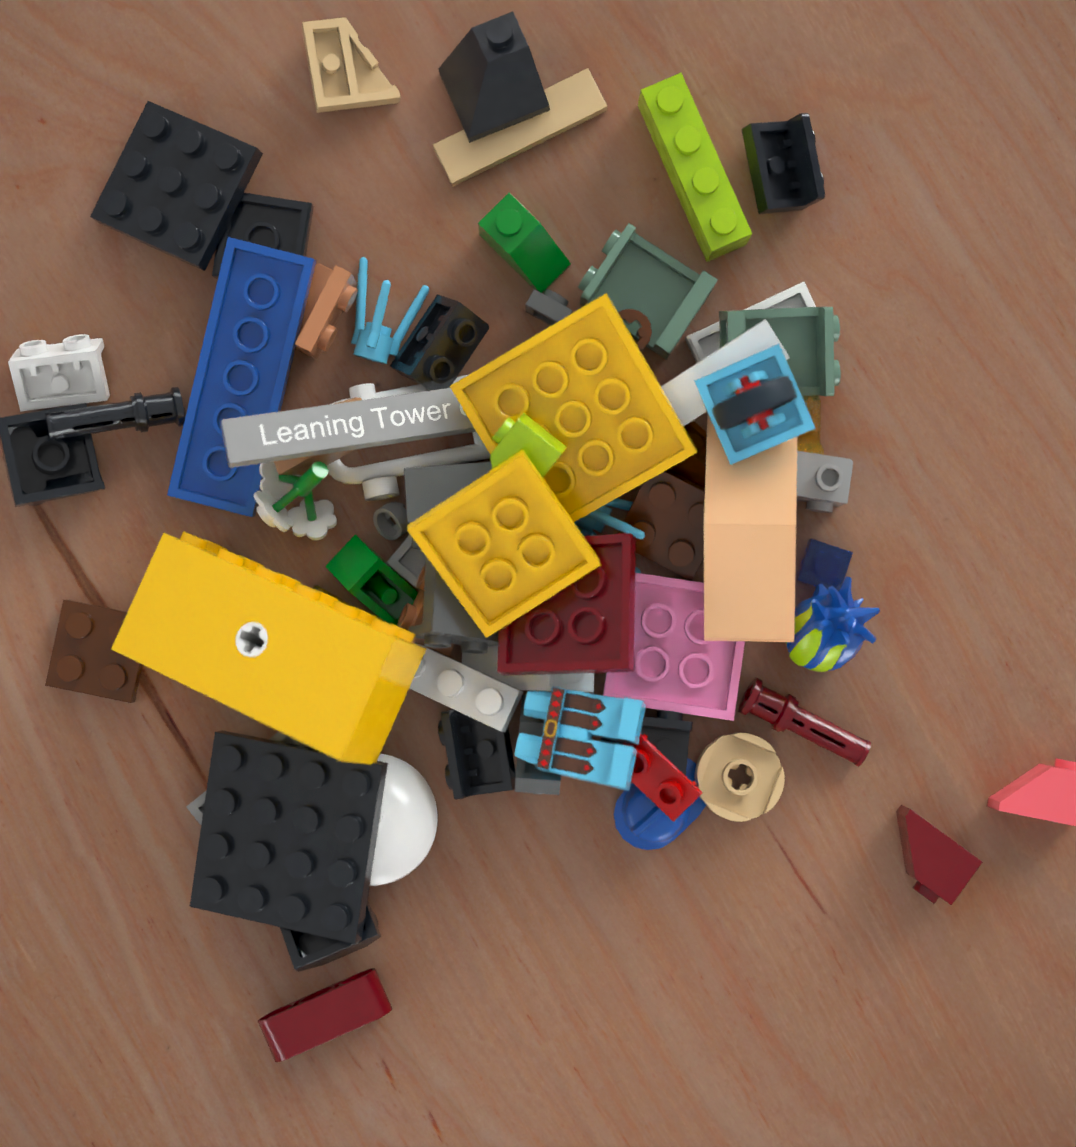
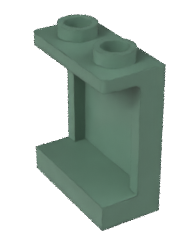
[578,223,718,360]
[719,306,841,396]

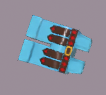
[515,687,646,791]

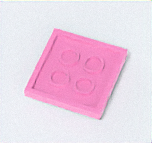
[603,573,745,721]

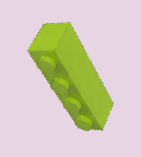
[638,73,752,262]

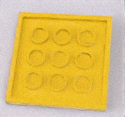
[450,293,697,522]

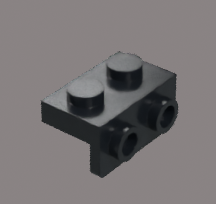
[741,113,825,214]
[438,709,516,800]

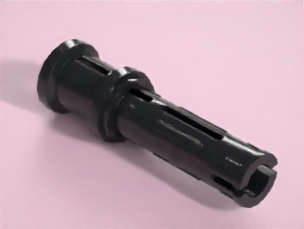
[45,387,185,441]

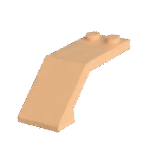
[704,414,797,642]

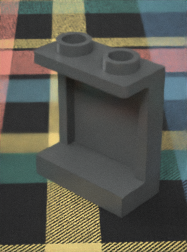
[409,538,499,654]

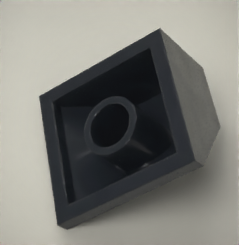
[438,11,550,143]

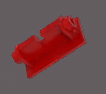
[622,734,703,822]

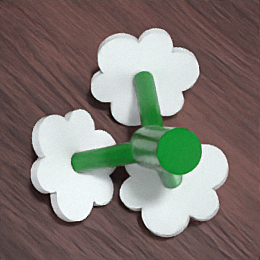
[254,461,337,540]

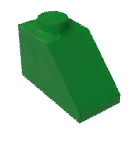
[478,192,571,294]
[325,534,418,626]

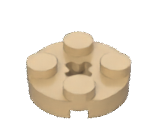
[695,732,785,822]

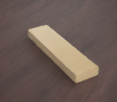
[433,68,608,187]

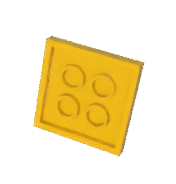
[407,450,600,638]

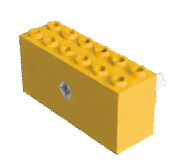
[111,531,426,765]

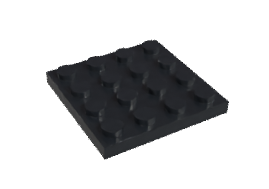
[190,730,388,944]

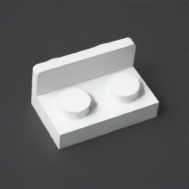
[8,334,110,412]

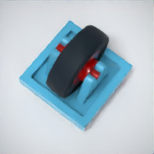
[695,344,815,465]

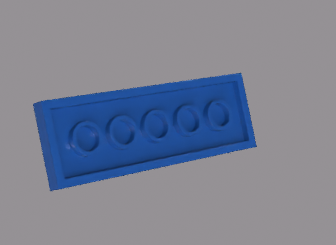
[167,237,317,517]

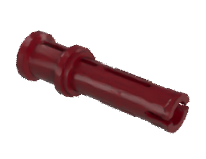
[738,677,871,767]

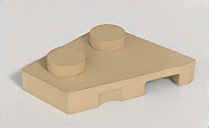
[302,17,400,113]

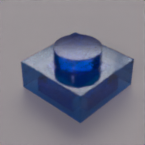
[795,539,853,592]

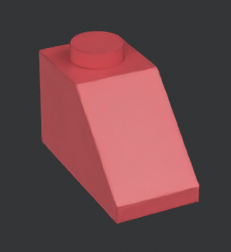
[987,758,1076,826]

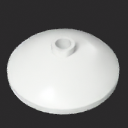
[370,754,438,886]

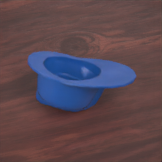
[614,758,706,850]

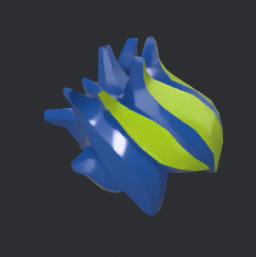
[786,576,880,672]

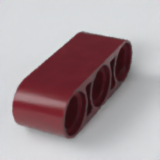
[258,968,393,1062]

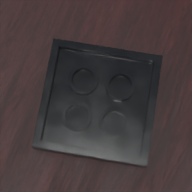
[90,101,263,271]

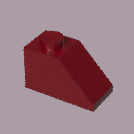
[896,805,983,905]

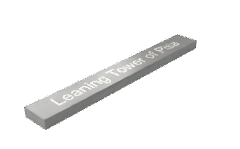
[220,388,476,468]

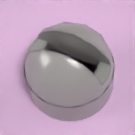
[373,501,409,540]

